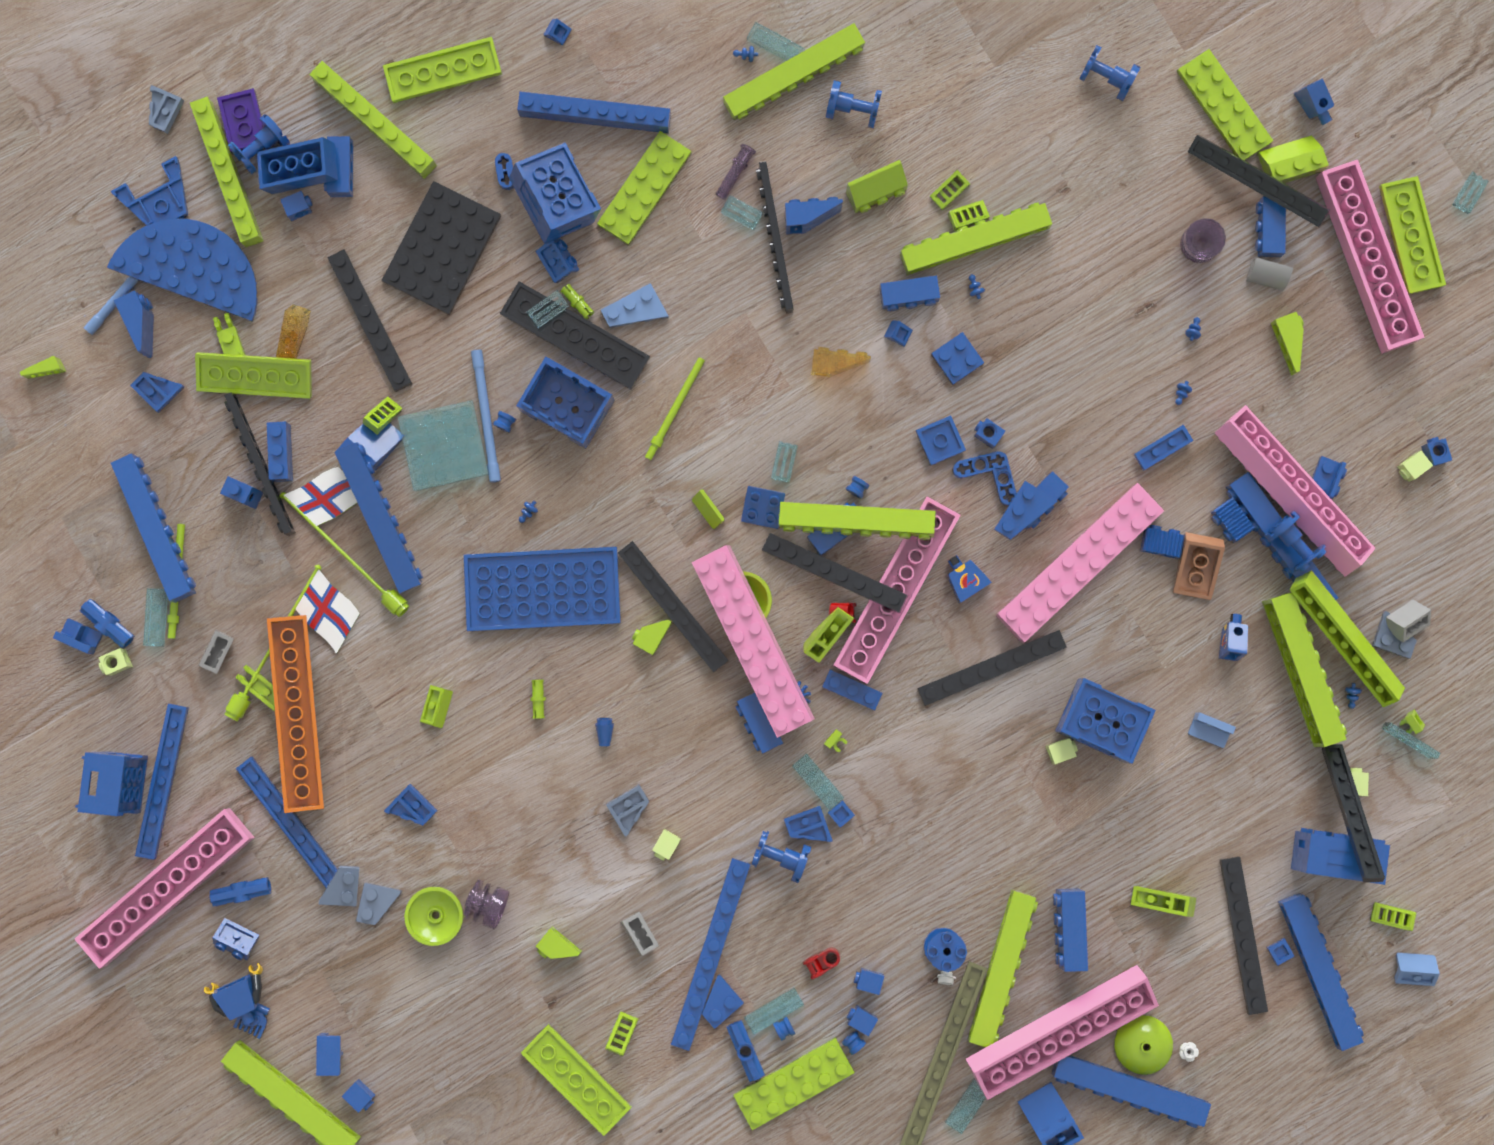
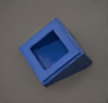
[543,18,572,45]
[884,320,913,347]

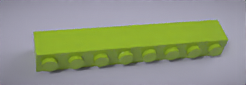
[723,23,865,120]
[309,61,437,179]
[190,96,264,248]
[900,202,1052,276]
[779,502,936,540]
[1290,570,1405,708]
[967,889,1038,1047]
[220,1040,361,1145]

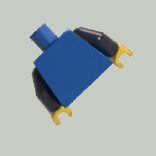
[204,963,263,1026]

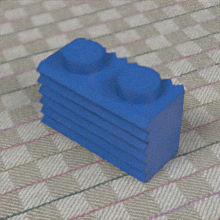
[1211,497,1255,543]
[1140,525,1185,559]

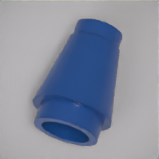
[595,718,614,746]

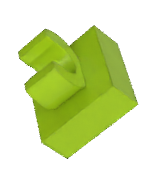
[1399,709,1425,734]
[824,729,847,752]

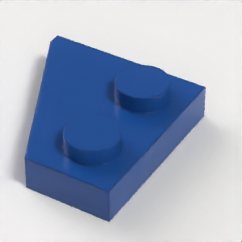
[784,806,833,842]
[702,974,744,1029]

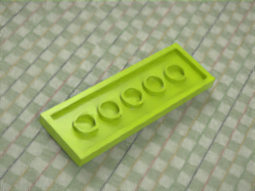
[383,37,502,103]
[1177,49,1273,161]
[597,131,692,245]
[1379,176,1446,295]
[195,352,312,399]
[521,1024,632,1136]
[733,1037,855,1130]

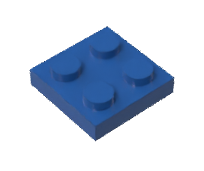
[931,332,984,385]
[915,415,966,466]

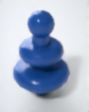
[733,46,758,62]
[969,274,985,299]
[1185,317,1201,341]
[1175,381,1192,405]
[519,500,538,523]
[1345,683,1362,709]

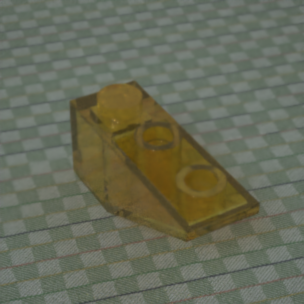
[276,304,311,359]
[811,347,871,377]

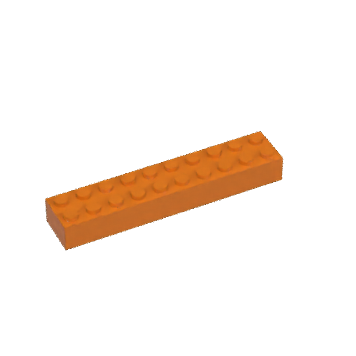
[267,615,324,813]

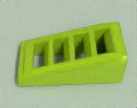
[930,170,971,210]
[948,200,990,231]
[20,356,66,379]
[363,397,402,435]
[1370,902,1416,931]
[605,1011,638,1057]

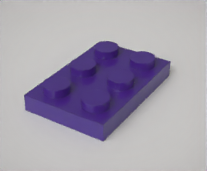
[217,88,264,153]

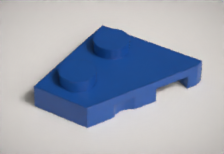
[130,372,184,413]
[384,784,438,826]

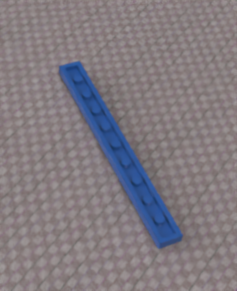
[671,858,751,1051]

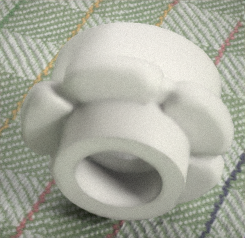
[937,971,956,985]
[1179,1042,1199,1062]

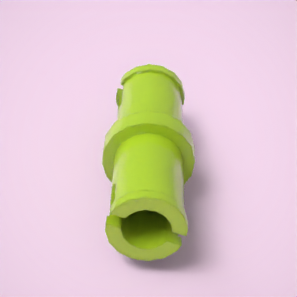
[560,284,594,320]
[530,679,546,719]

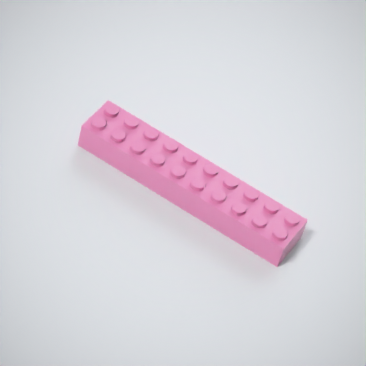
[1316,160,1424,354]
[1215,405,1375,577]
[996,483,1164,643]
[833,497,960,684]
[692,545,815,738]
[75,808,255,969]
[966,965,1159,1100]

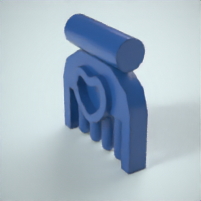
[233,1003,270,1039]

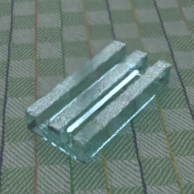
[1452,171,1489,214]
[721,195,763,230]
[526,290,569,328]
[771,441,798,483]

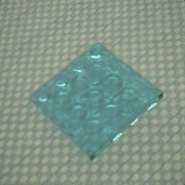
[398,400,489,491]

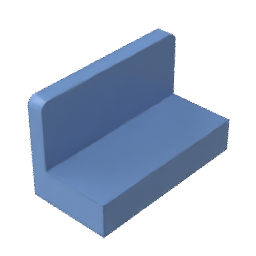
[1188,712,1236,748]
[1394,953,1440,986]

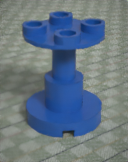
[1079,45,1141,101]
[826,80,882,129]
[228,114,291,174]
[1264,510,1327,572]
[751,831,811,883]
[924,928,967,972]

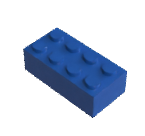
[257,137,338,194]
[1053,888,1088,972]

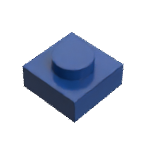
[828,800,855,828]
[1266,938,1294,966]

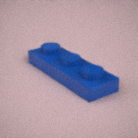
[1134,424,1194,471]
[822,670,883,711]

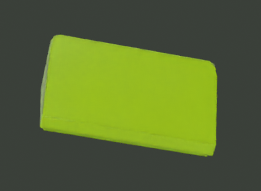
[692,489,725,529]
[420,685,453,728]

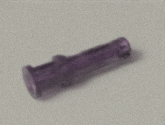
[715,144,756,200]

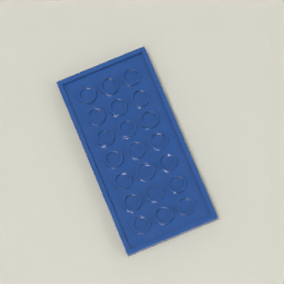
[464,547,621,631]

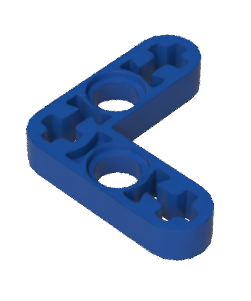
[953,451,1017,506]

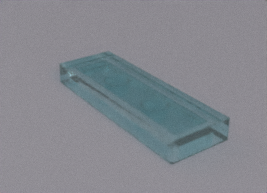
[747,22,805,61]
[143,588,167,647]
[1382,722,1441,759]
[792,753,844,810]
[744,987,804,1034]
[945,1078,986,1134]

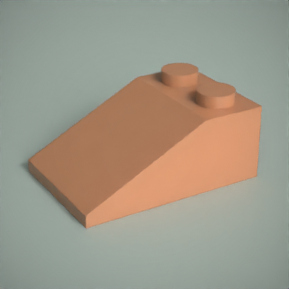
[1173,532,1225,600]

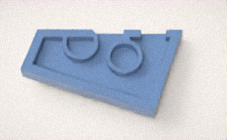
[601,283,669,328]

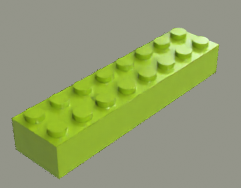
[1262,592,1347,747]

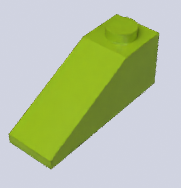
[1271,312,1304,376]
[803,607,854,663]
[1131,886,1197,917]

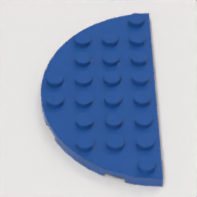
[107,219,258,322]

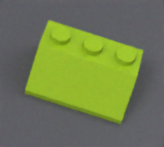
[1257,135,1329,183]
[846,160,908,213]

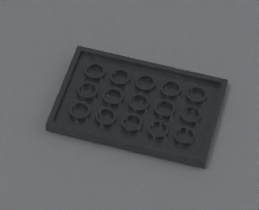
[381,181,501,315]

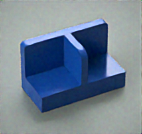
[53,618,103,654]
[316,1033,343,1076]

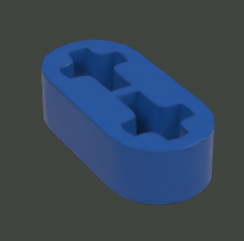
[495,153,514,190]

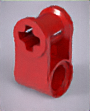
[829,603,857,623]
[802,947,840,980]

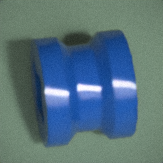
[493,411,516,433]
[846,476,870,499]
[773,1017,796,1041]
[841,1030,866,1055]

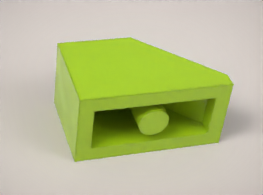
[632,620,672,656]
[535,926,582,959]

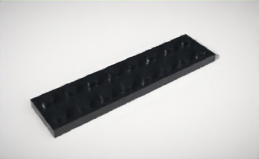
[500,281,650,390]

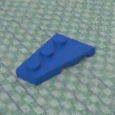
[994,481,1058,540]

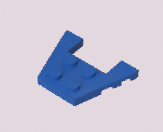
[111,156,188,225]

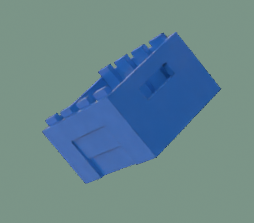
[509,143,601,244]
[516,356,615,449]
[1055,678,1156,764]
[75,751,148,816]
[1291,828,1390,885]

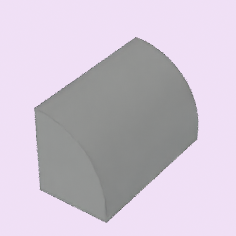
[1246,258,1293,291]
[1386,600,1431,642]
[199,629,234,674]
[620,912,659,956]

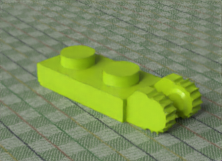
[213,313,245,355]
[235,665,275,711]

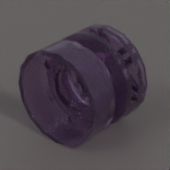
[1180,218,1226,263]
[463,880,510,930]

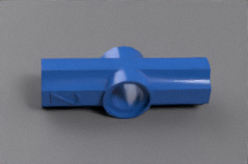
[80,599,135,649]
[209,877,272,907]
[726,1020,765,1082]

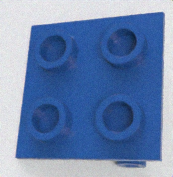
[741,486,785,529]

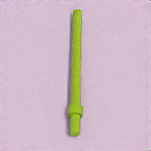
[645,357,705,460]
[167,524,185,639]

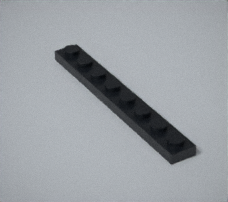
[1188,135,1330,227]
[756,161,794,314]
[327,249,413,392]
[224,392,296,536]
[762,533,908,613]
[618,541,729,673]
[917,630,1067,706]
[1322,744,1385,883]
[1220,856,1268,1015]

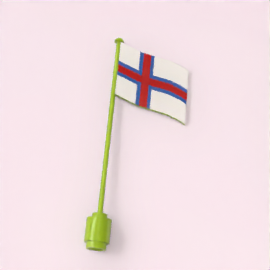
[280,467,410,617]
[224,565,360,722]

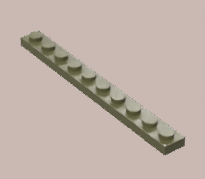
[899,961,988,1145]

